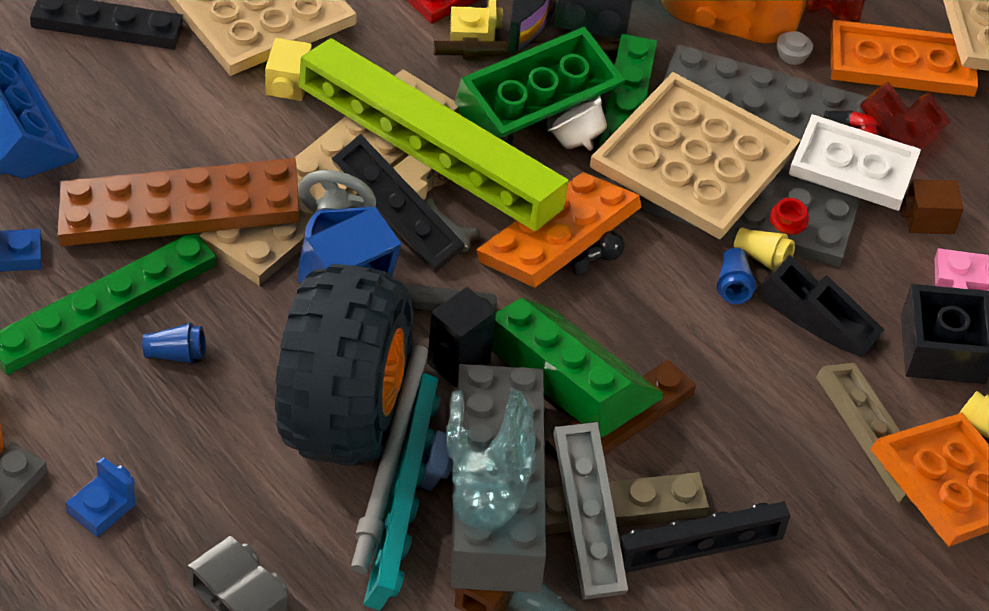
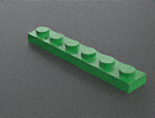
[0,233,217,375]

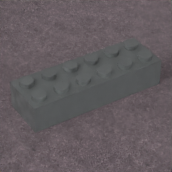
[451,364,546,593]

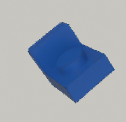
[0,229,42,272]
[65,457,136,537]

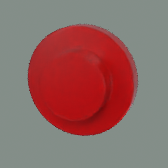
[770,198,809,235]

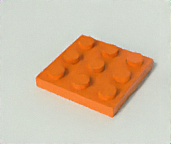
[870,413,989,547]

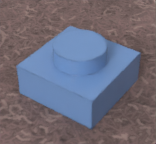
[419,430,455,492]

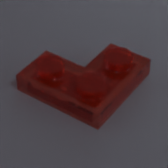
[859,82,951,152]

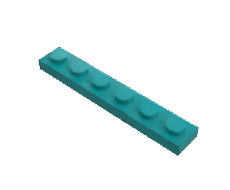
[363,373,440,611]

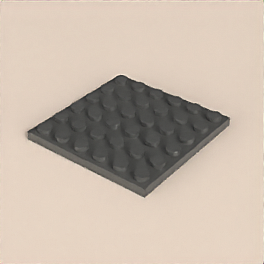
[622,44,888,268]

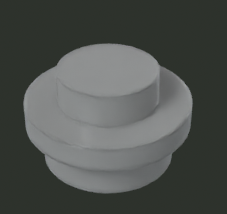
[776,31,813,65]

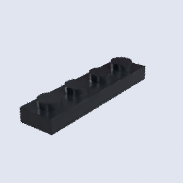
[30,0,183,50]
[331,134,465,273]
[620,501,791,573]

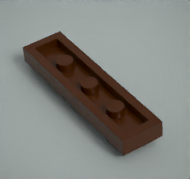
[545,359,696,462]

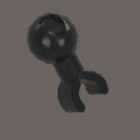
[566,230,625,275]

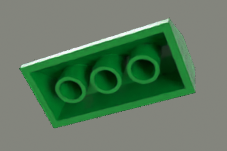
[455,26,625,138]
[492,297,663,438]

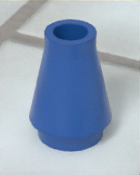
[717,248,756,304]
[142,322,206,364]

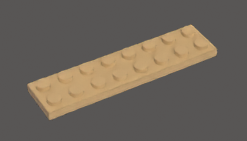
[200,69,460,286]

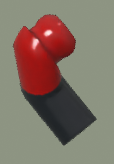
[824,110,879,135]

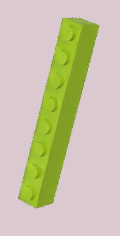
[299,38,569,231]

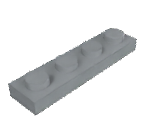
[553,422,628,600]

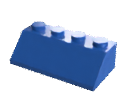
[0,49,79,179]

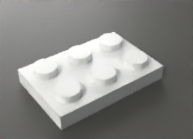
[789,114,921,211]

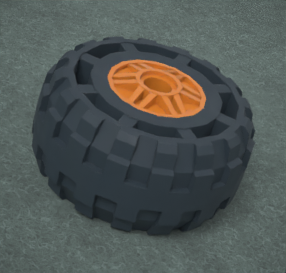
[275,264,414,466]

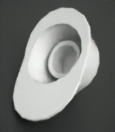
[547,95,607,151]

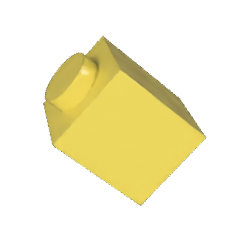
[265,38,312,101]

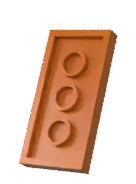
[830,20,978,97]
[476,172,641,288]

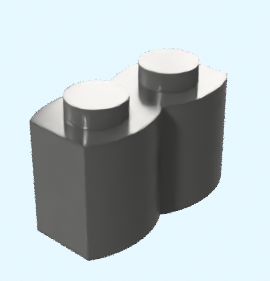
[187,536,288,611]

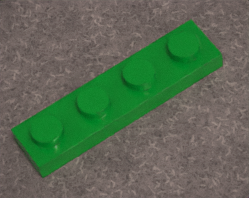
[598,34,657,149]

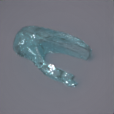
[446,388,536,530]

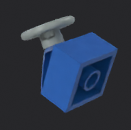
[297,170,401,284]

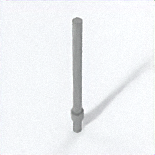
[350,345,429,574]

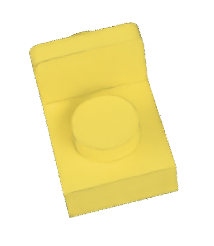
[450,0,503,41]

